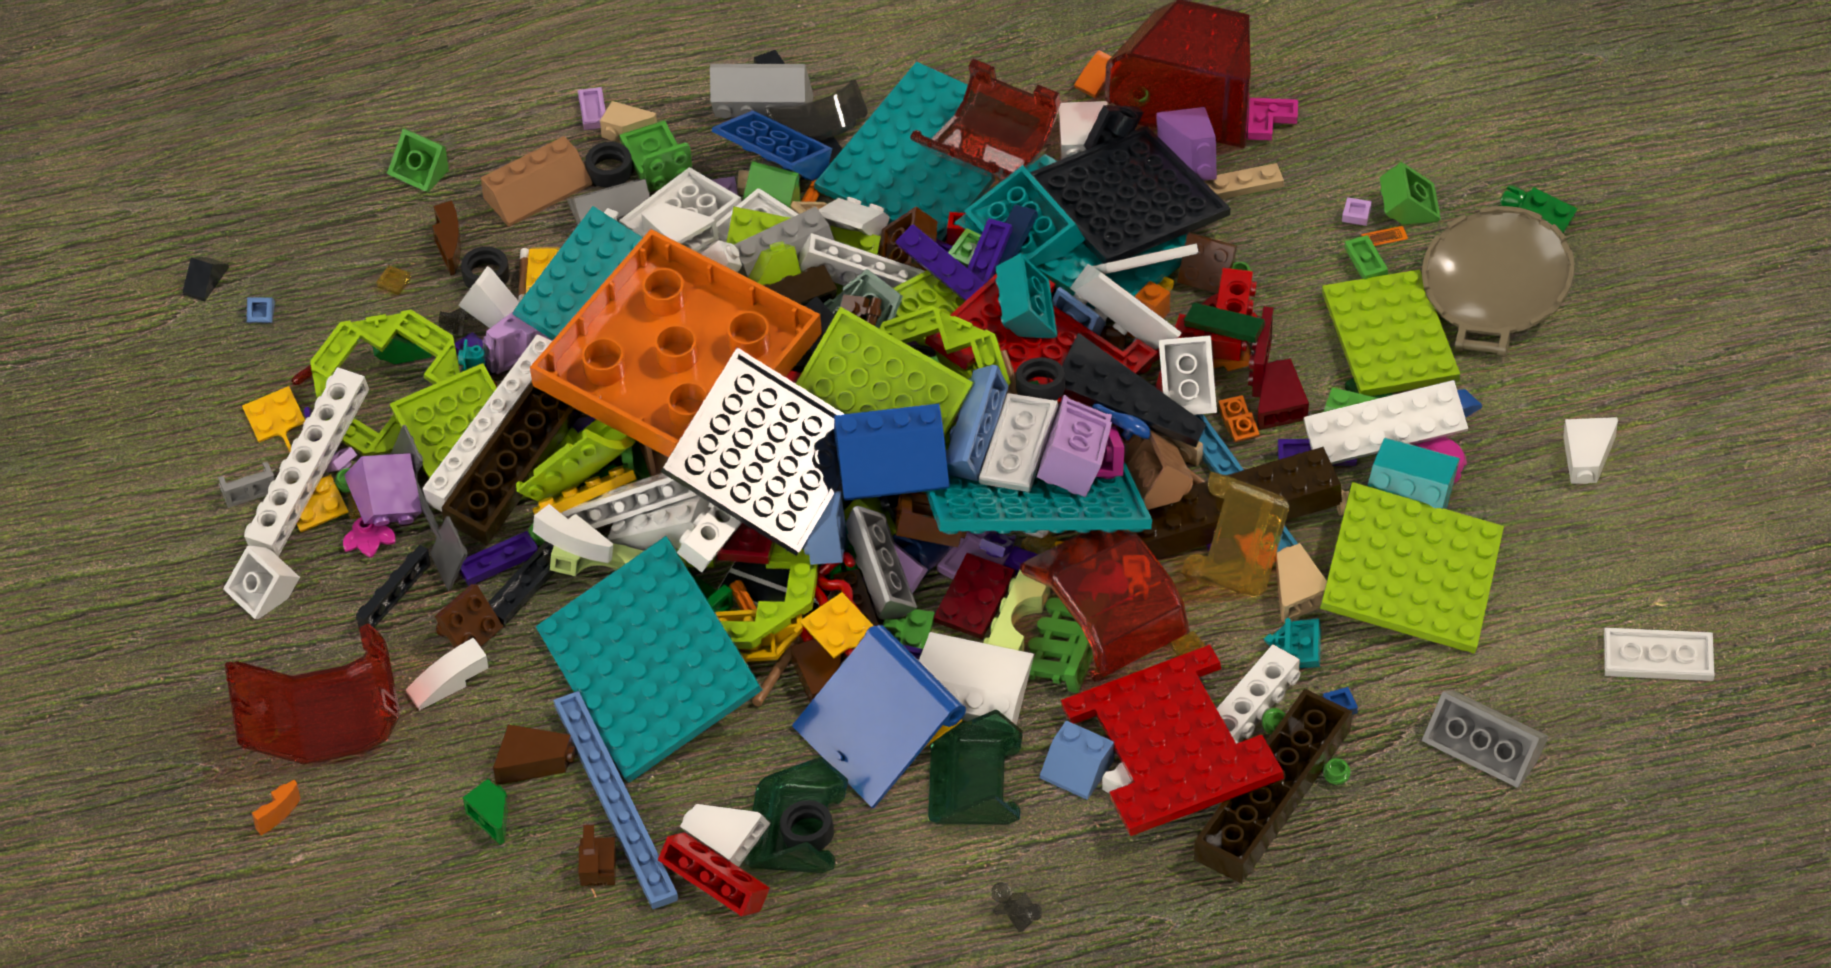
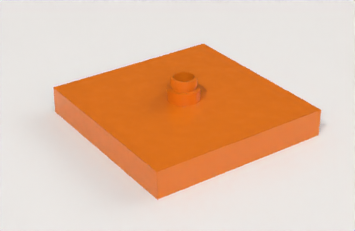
[530,229,822,457]

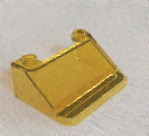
[1181,472,1289,597]

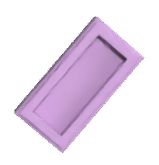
[578,87,606,130]

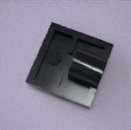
[1083,105,1144,149]

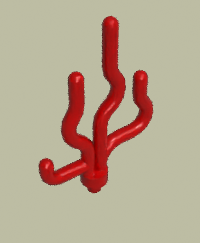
[799,551,862,656]

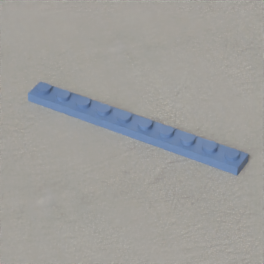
[553,691,678,910]

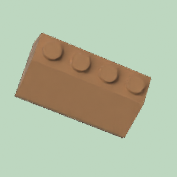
[481,136,592,227]
[1126,430,1193,510]

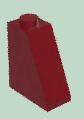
[1257,358,1309,430]

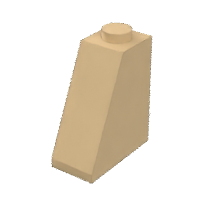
[1276,543,1327,623]

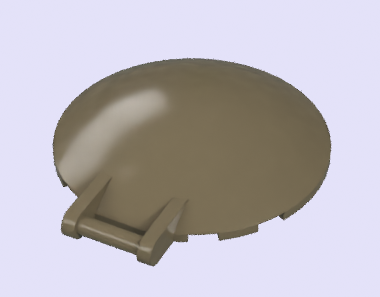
[1422,206,1575,357]

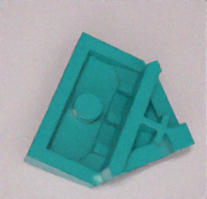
[1264,617,1321,668]

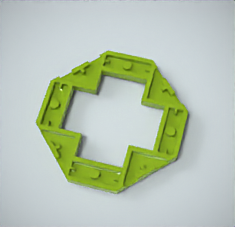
[879,306,1011,450]
[310,310,460,456]
[676,521,819,649]

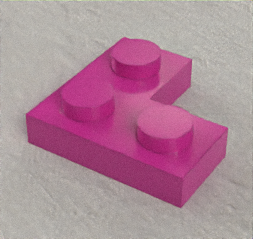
[1248,98,1298,140]

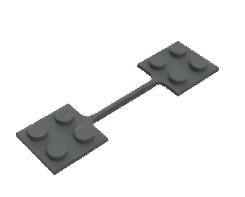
[390,425,467,591]

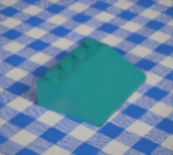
[964,165,1085,266]

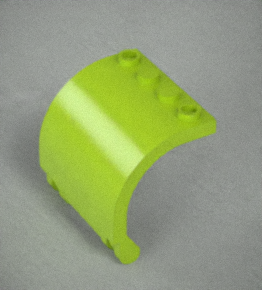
[516,419,636,502]

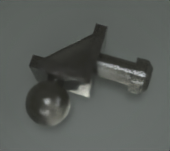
[438,308,483,342]
[991,882,1042,932]

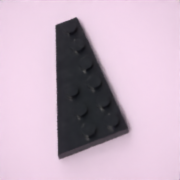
[1062,333,1206,447]

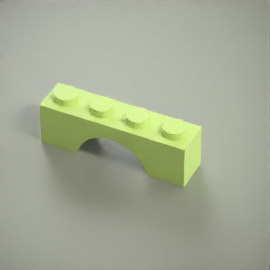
[550,543,643,576]
[983,569,1050,652]

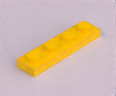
[532,466,636,515]

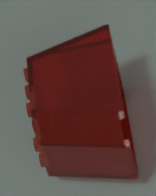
[1105,0,1251,148]

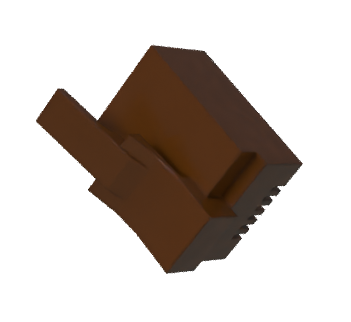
[578,825,616,886]

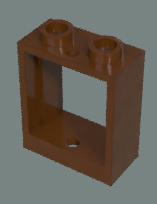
[895,492,967,547]

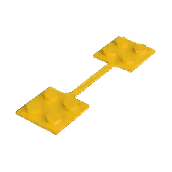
[242,386,349,533]
[800,592,962,748]

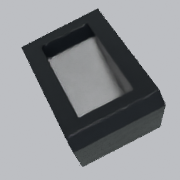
[183,257,229,301]

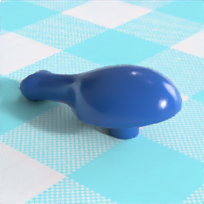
[1092,404,1151,441]

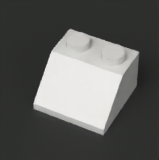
[223,546,300,619]

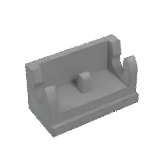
[218,461,275,508]

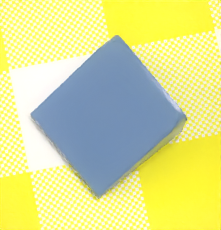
[247,298,275,323]

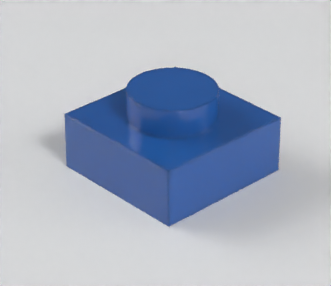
[1323,687,1358,715]

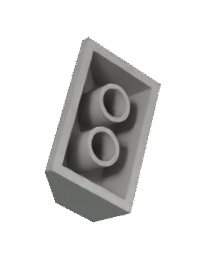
[567,179,650,225]

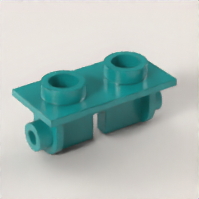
[458,339,486,372]

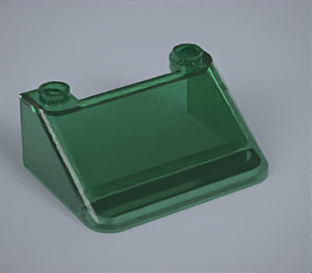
[928,710,1023,825]
[744,757,848,873]

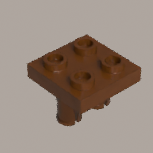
[1177,233,1237,293]
[434,584,503,648]

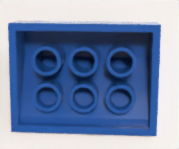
[711,110,832,181]
[834,404,949,501]

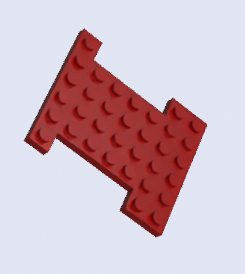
[925,274,1158,409]
[1060,644,1284,836]

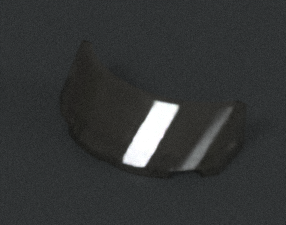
[765,79,868,141]

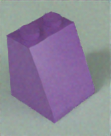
[1156,107,1217,181]
[344,453,422,526]

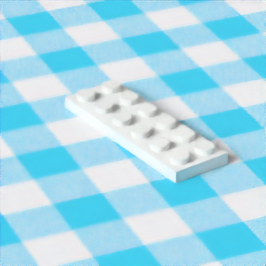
[1303,380,1468,465]

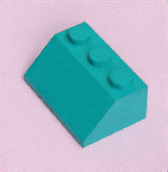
[995,253,1057,338]
[1367,438,1460,509]

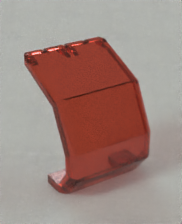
[910,59,1061,182]
[1020,530,1190,682]
[224,623,400,765]

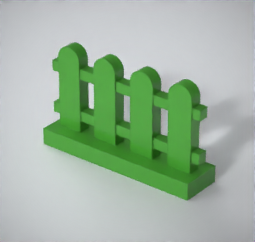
[1028,594,1113,693]

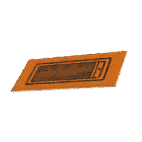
[1361,226,1408,246]

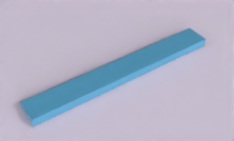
[1195,414,1298,554]

